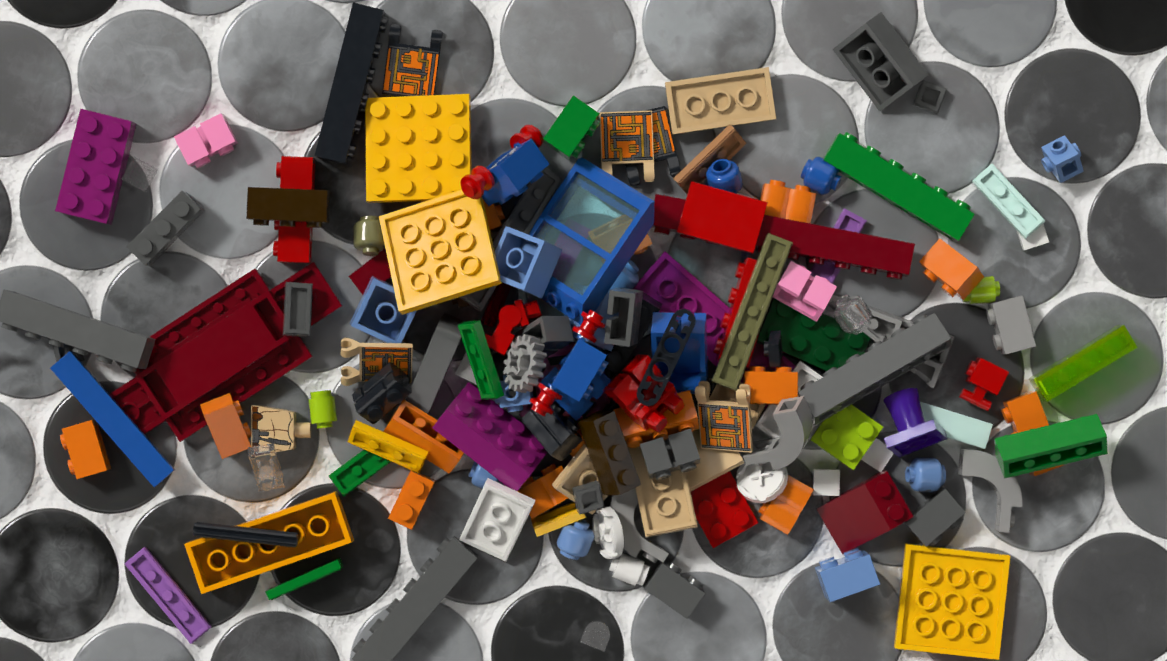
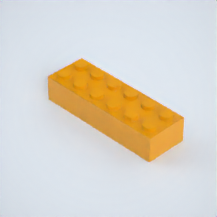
[184,491,354,594]

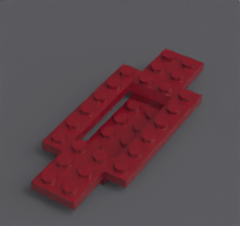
[110,262,343,442]

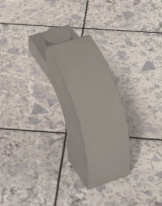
[743,396,813,470]
[958,448,1022,533]
[610,488,669,563]

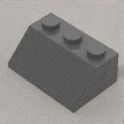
[833,12,929,111]

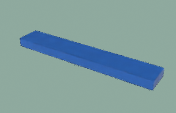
[50,351,175,487]

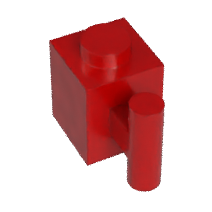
[959,358,1009,411]

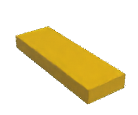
[347,420,429,473]

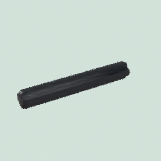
[193,522,299,547]

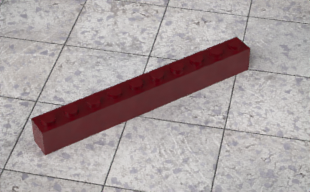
[651,194,915,280]

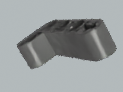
[406,313,465,415]

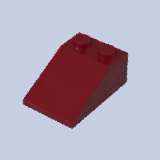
[816,470,914,554]

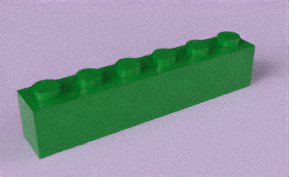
[823,132,975,242]

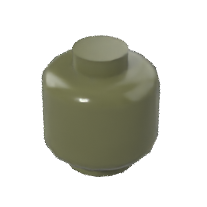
[353,216,385,256]

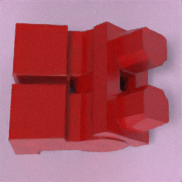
[485,299,541,356]
[603,354,685,433]

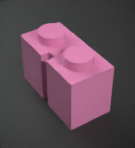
[174,113,238,168]
[773,261,837,322]

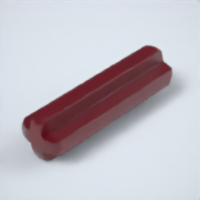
[481,283,512,327]

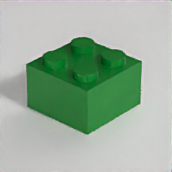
[543,95,600,160]

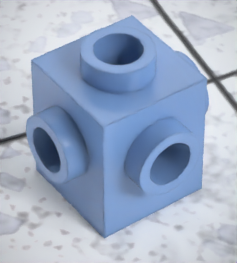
[1041,135,1084,183]
[495,375,534,412]

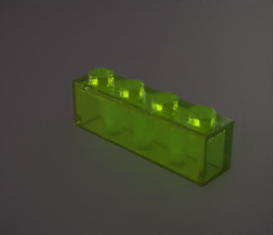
[1029,325,1138,402]

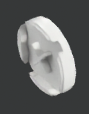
[736,461,788,503]
[592,506,624,559]

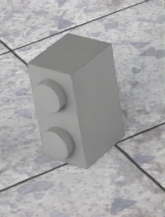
[986,296,1036,354]

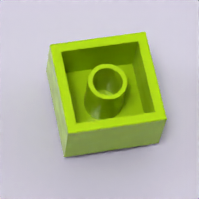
[810,404,883,470]

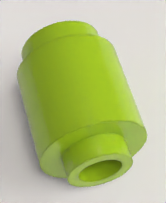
[962,276,1000,304]
[308,390,337,429]

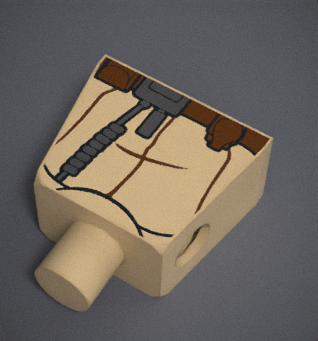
[251,405,311,456]

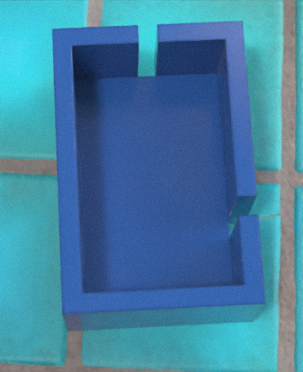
[651,312,708,394]

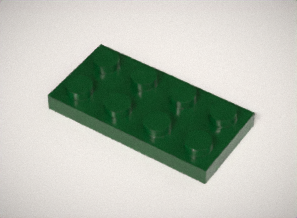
[756,298,870,372]

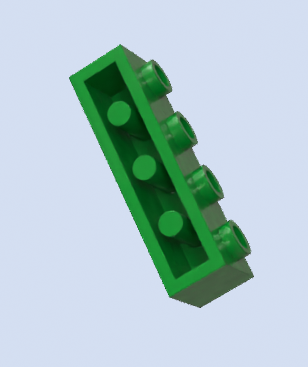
[994,414,1108,479]

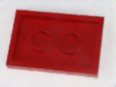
[677,181,768,254]

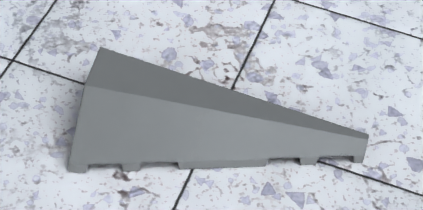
[828,293,955,388]

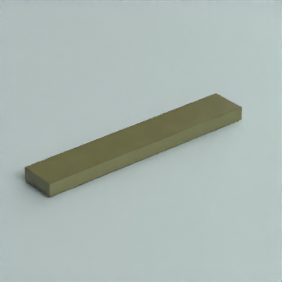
[711,233,793,391]

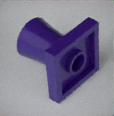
[883,388,948,458]

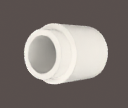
[609,553,650,586]

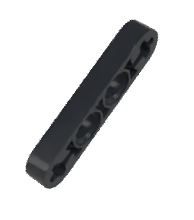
[637,308,696,406]

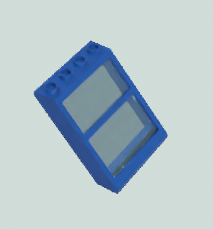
[528,157,655,325]

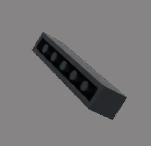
[314,2,388,165]

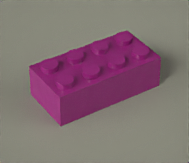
[55,109,137,225]
[432,382,547,491]

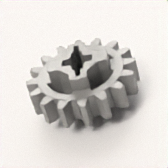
[503,334,547,393]

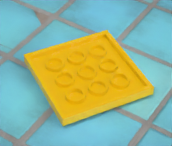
[365,94,472,203]
[379,190,502,315]
[894,543,1010,660]

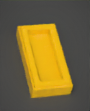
[531,502,586,537]

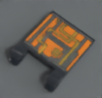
[382,24,443,97]
[625,106,681,186]

